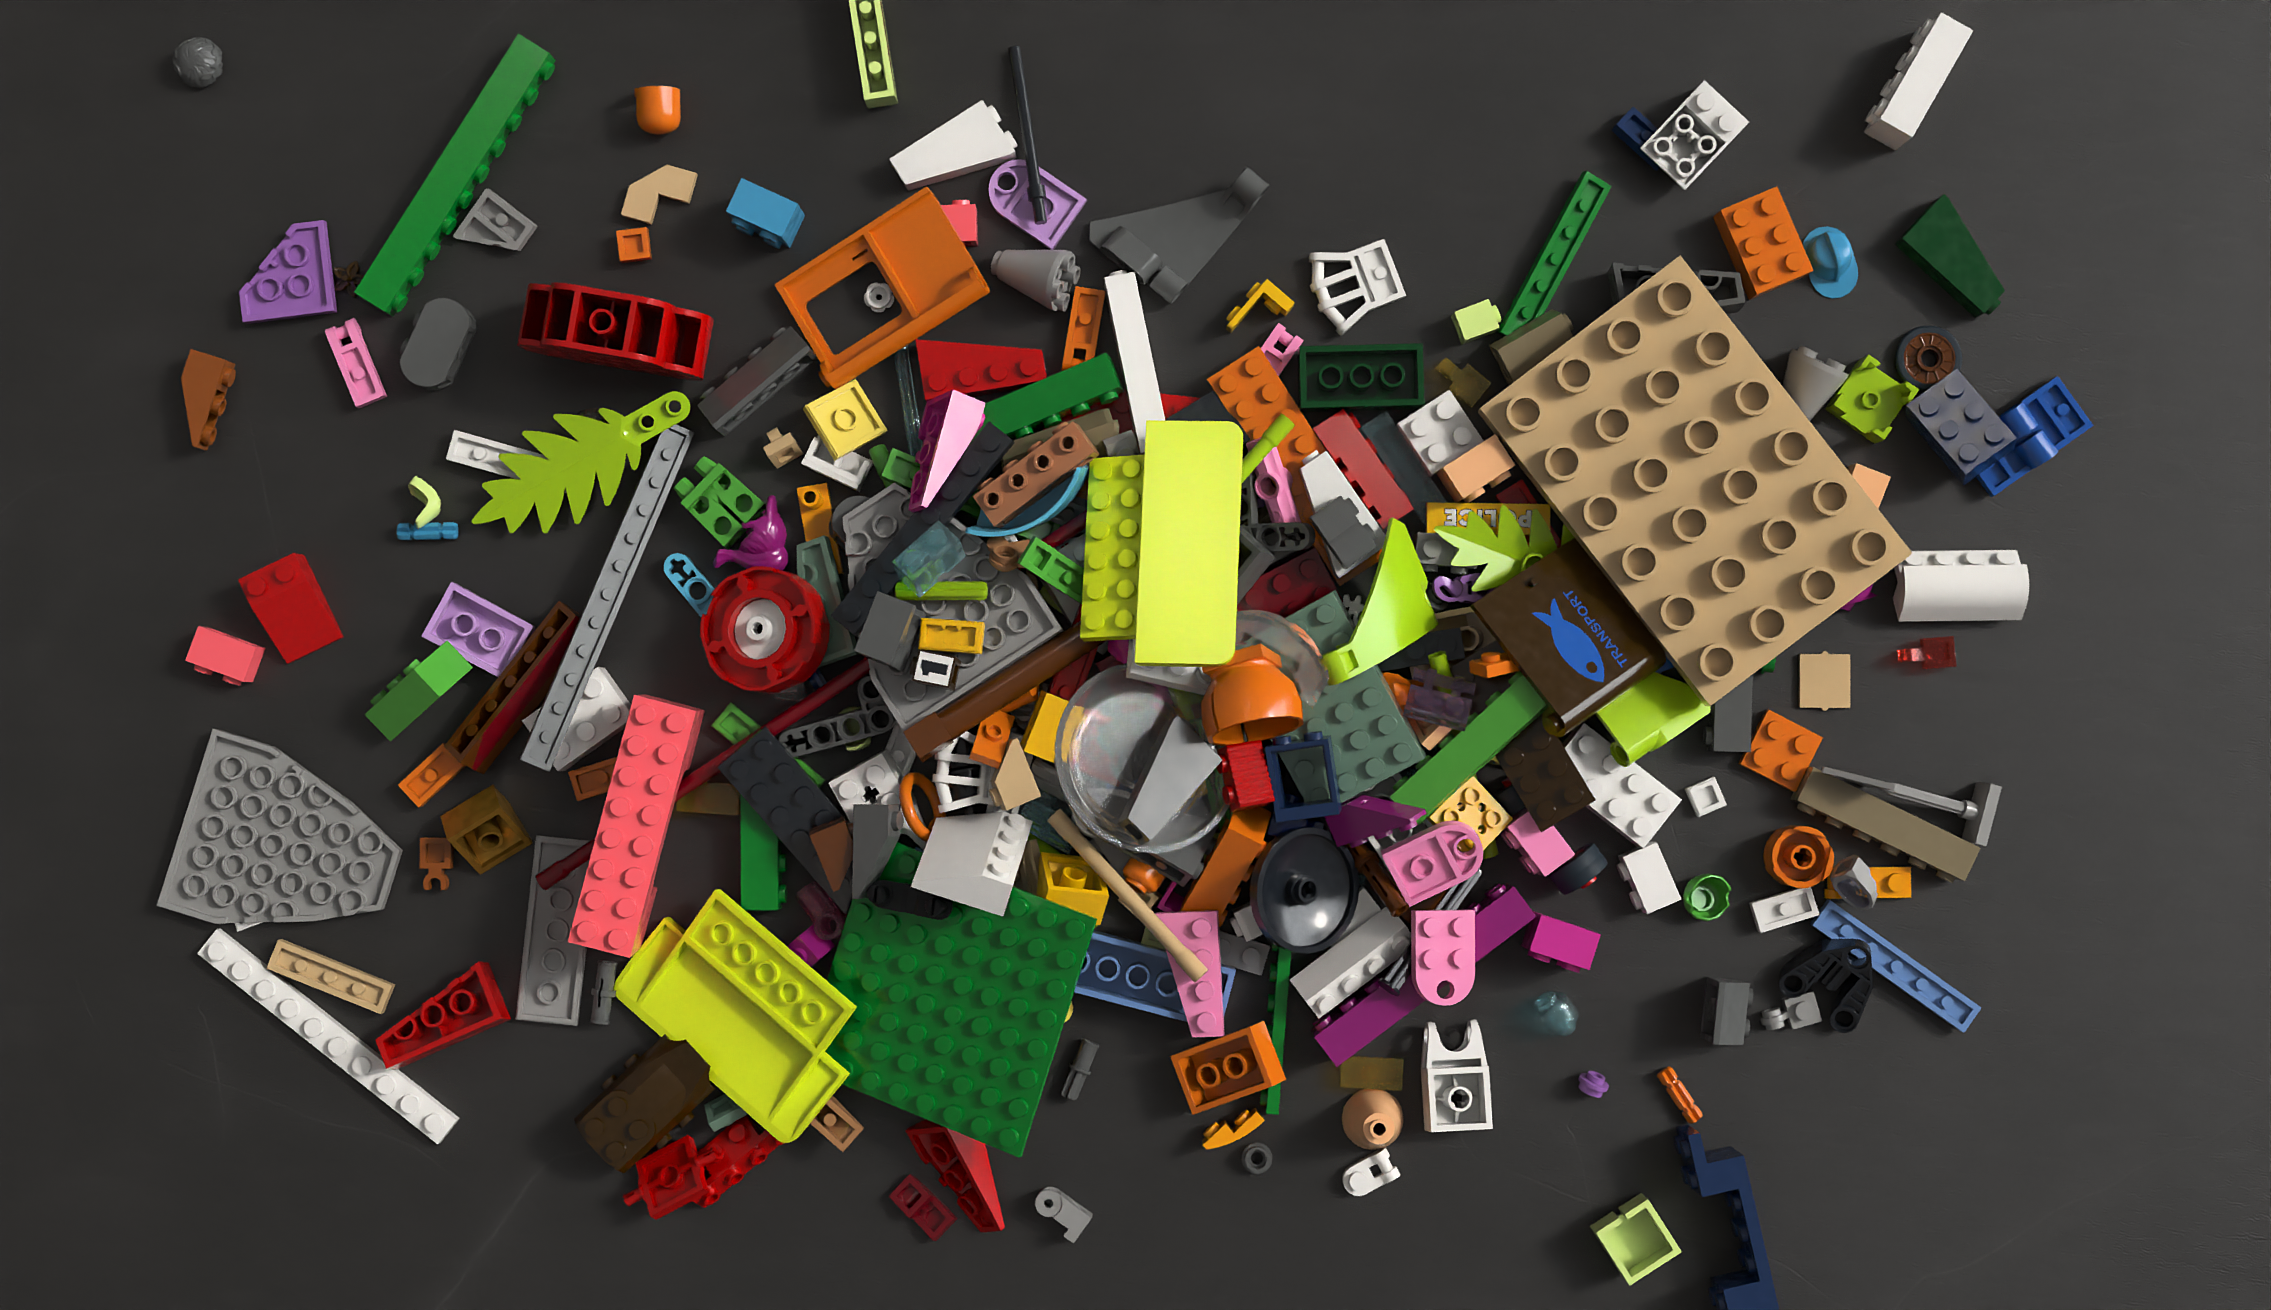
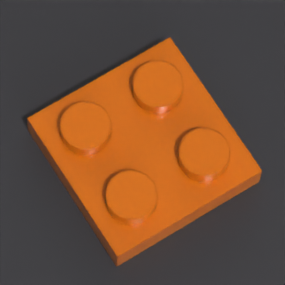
[1738,709,1823,792]

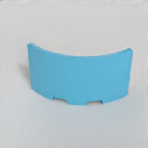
[965,465,1089,537]

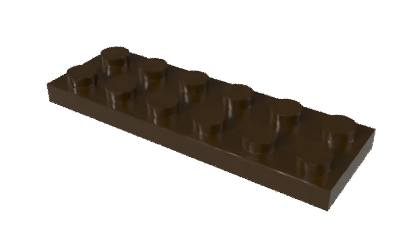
[1450,640,1596,832]

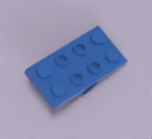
[1976,376,2094,497]

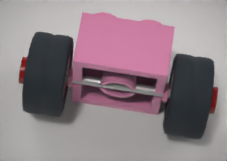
[1492,777,1608,895]

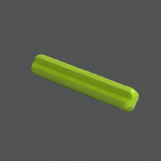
[895,581,988,600]

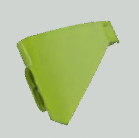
[1318,517,1438,686]
[1596,672,1710,767]

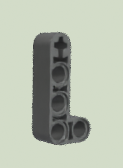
[779,675,897,757]

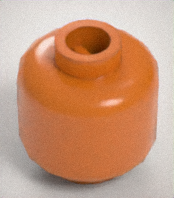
[1123,857,1166,895]

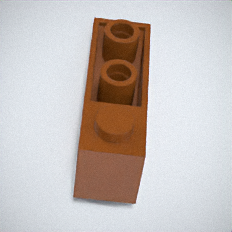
[181,349,236,451]

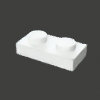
[1749,887,1820,933]

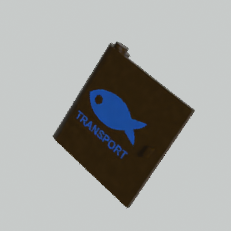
[1470,537,1666,737]

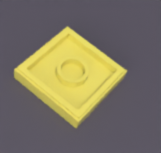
[803,379,888,461]

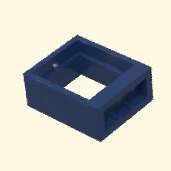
[1265,731,1342,823]

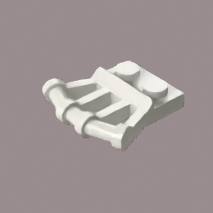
[1309,239,1406,336]
[932,731,1024,813]

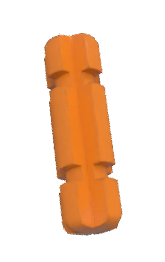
[1657,1066,1703,1124]

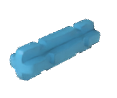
[397,522,459,540]

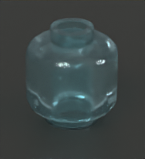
[1533,991,1579,1037]

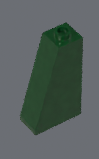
[1894,194,2005,318]

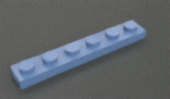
[1810,899,1981,1033]

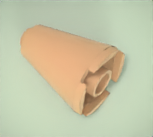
[1342,1087,1403,1150]

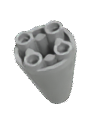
[991,250,1081,311]
[1782,345,1849,421]

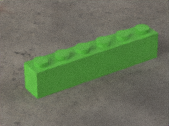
[1390,671,1548,825]

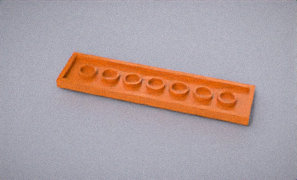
[1207,346,1382,586]

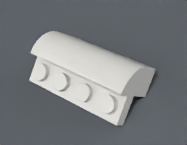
[1893,550,2029,622]

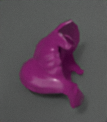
[713,495,788,570]

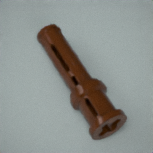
[1345,842,1409,917]

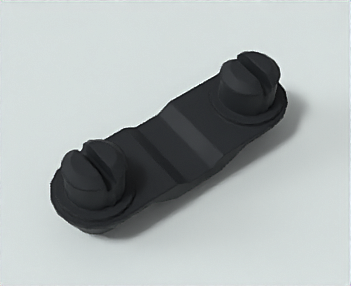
[867,880,953,920]

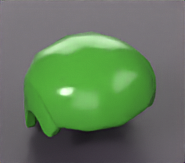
[1683,874,1731,921]

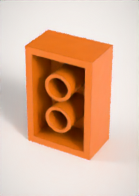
[1713,186,1814,300]
[1170,1021,1286,1115]

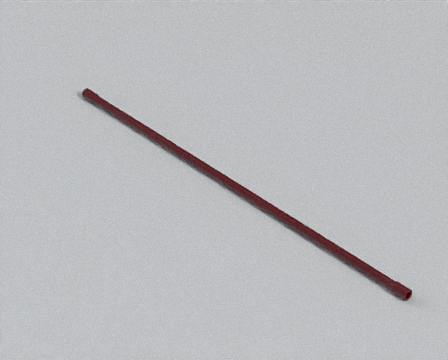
[535,509,1087,891]

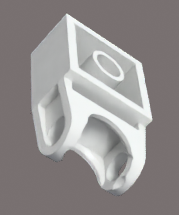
[829,749,927,850]
[1421,1019,1493,1132]

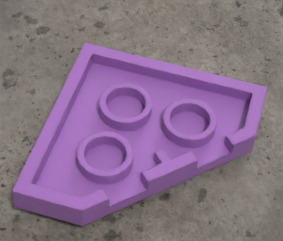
[239,220,337,324]

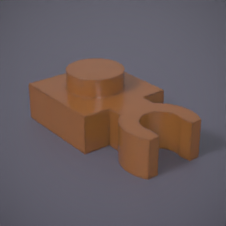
[420,837,454,890]

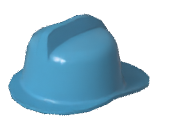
[1803,226,1858,299]

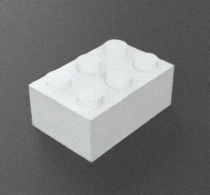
[522,667,631,771]

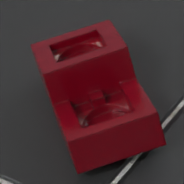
[889,1174,958,1241]

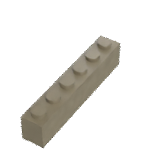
[1790,767,1981,883]

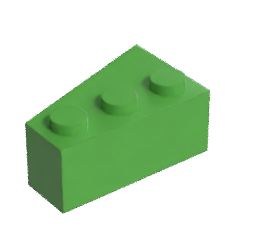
[364,640,473,742]

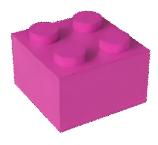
[1521,911,1601,973]

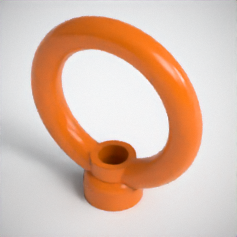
[899,772,946,842]

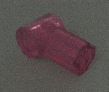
[795,881,847,940]

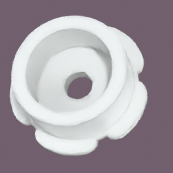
[864,282,894,312]

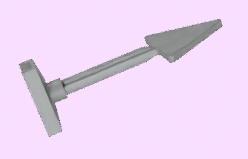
[1821,766,2002,846]

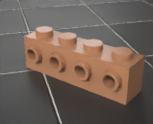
[973,421,1100,529]

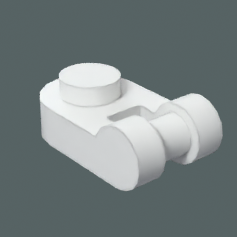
[1342,1147,1401,1196]

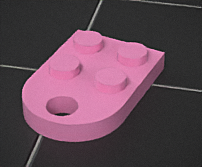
[1380,821,1483,907]
[1411,909,1475,1006]

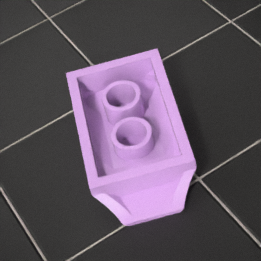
[422,582,536,677]

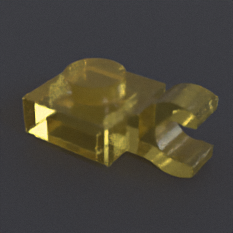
[1435,357,1491,408]

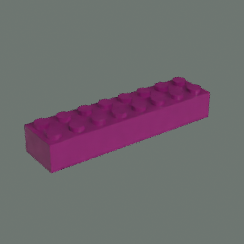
[1310,883,1537,1067]

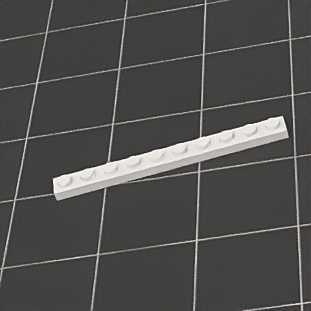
[197,929,460,1144]

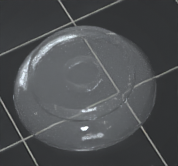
[1054,663,1229,853]

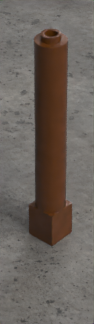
[903,621,1107,763]

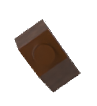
[809,815,853,892]

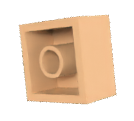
[1436,434,1515,503]

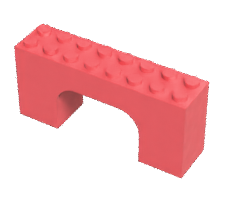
[568,694,705,958]

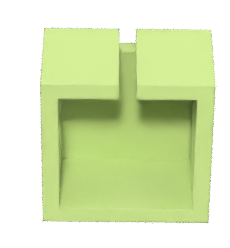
[1590,1193,1682,1286]

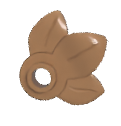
[987,536,1031,572]

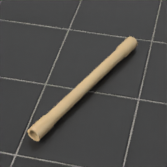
[1047,808,1208,983]

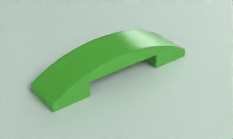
[1017,536,1084,604]

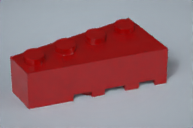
[915,339,1047,402]
[1313,409,1414,531]
[375,961,511,1069]

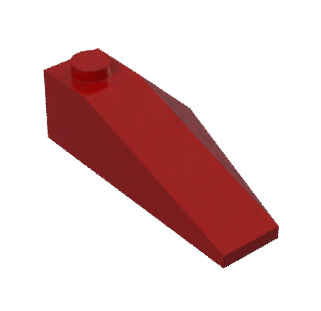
[906,1119,1005,1232]

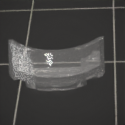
[1235,610,1329,709]

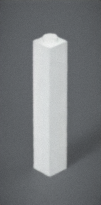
[1104,270,1165,455]

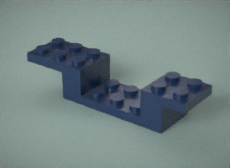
[1673,1124,1779,1310]

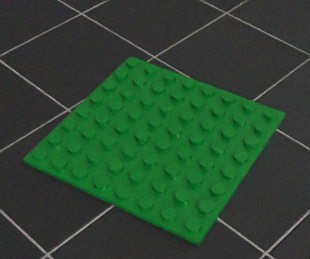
[825,842,1097,1158]

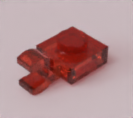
[1897,636,1957,669]

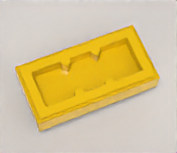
[918,618,985,655]

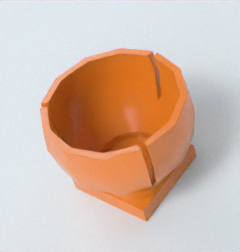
[1201,643,1304,746]

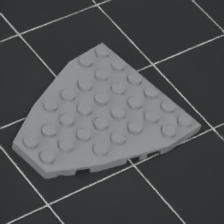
[842,483,1064,732]
[157,729,403,924]

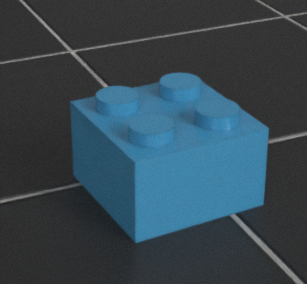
[726,178,805,249]

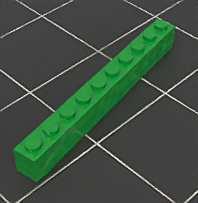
[354,34,556,316]

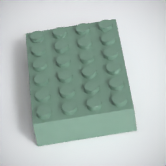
[1235,590,1426,803]

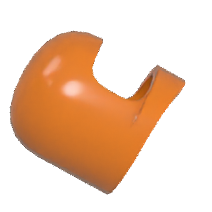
[634,86,681,135]

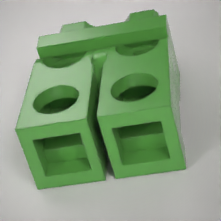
[674,456,766,549]

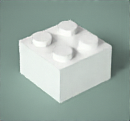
[1395,390,1483,478]

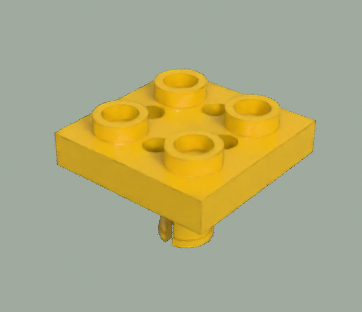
[1426,776,1513,852]

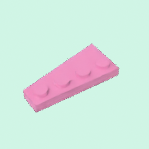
[1155,910,1225,1037]

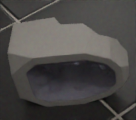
[1829,855,1878,910]

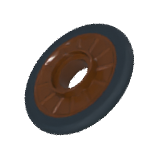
[1895,325,1962,392]

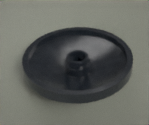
[1250,827,1359,953]

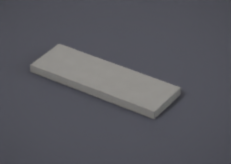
[515,835,589,1026]

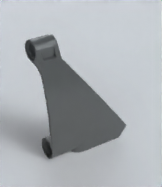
[1089,167,1270,304]

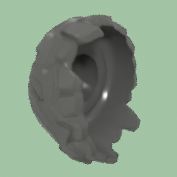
[172,37,223,88]

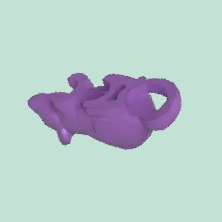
[1432,573,1499,604]

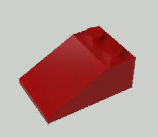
[238,553,344,664]

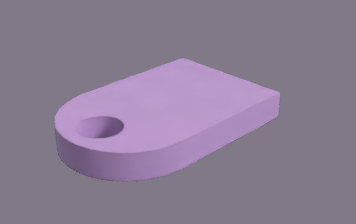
[989,159,1087,250]

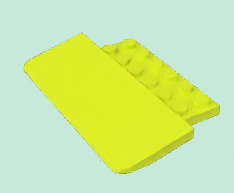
[1080,420,1243,667]
[614,889,857,1143]

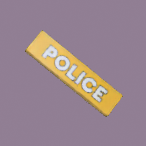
[1426,502,1550,535]

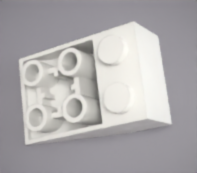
[1640,80,1749,190]

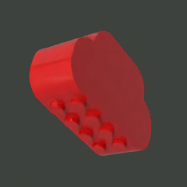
[517,282,714,381]

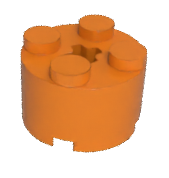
[1763,825,1834,888]

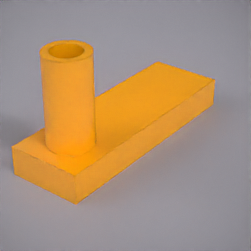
[797,483,844,574]

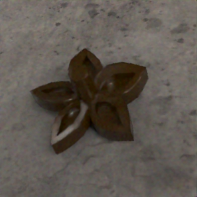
[334,261,364,298]

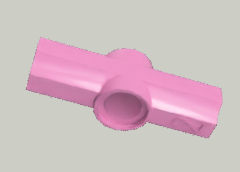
[1246,437,1301,531]

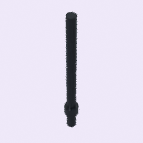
[1008,46,1047,225]

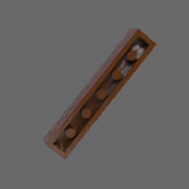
[444,601,581,774]

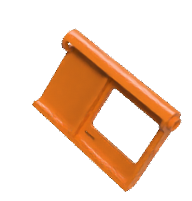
[774,186,990,389]

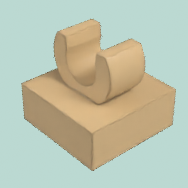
[763,427,803,469]

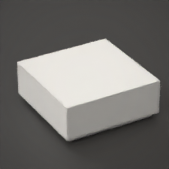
[1685,777,1727,817]

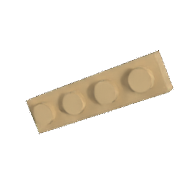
[266,939,395,1014]

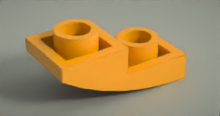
[1202,1108,1265,1150]

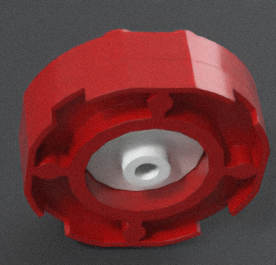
[700,566,830,694]

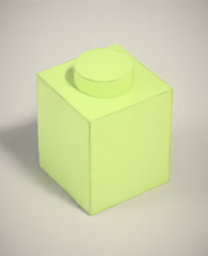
[1451,299,1501,345]

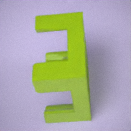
[1825,354,1919,444]

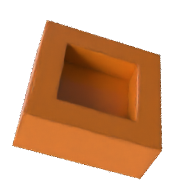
[616,227,652,263]

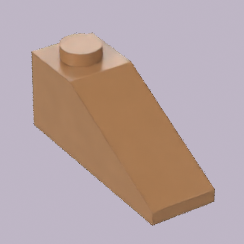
[810,1096,864,1152]

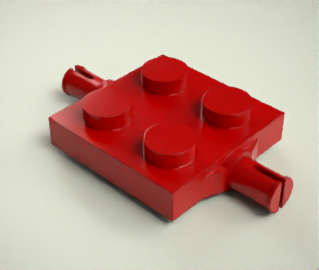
[623,1135,720,1220]

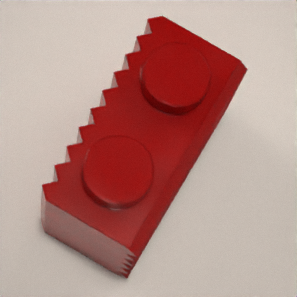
[1216,740,1275,812]

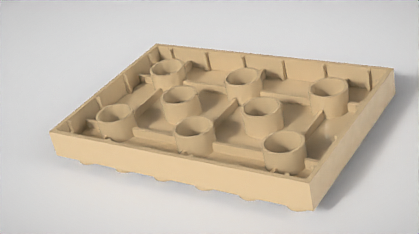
[1478,255,1913,706]

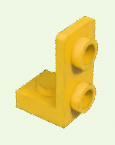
[1226,279,1295,333]

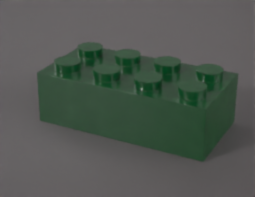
[1297,343,1425,412]

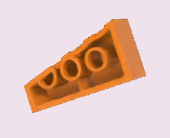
[1179,807,1272,927]

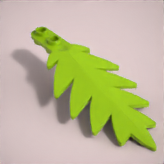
[472,391,690,533]
[1434,505,1574,592]

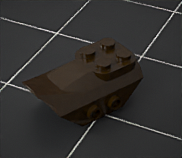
[574,1034,716,1173]

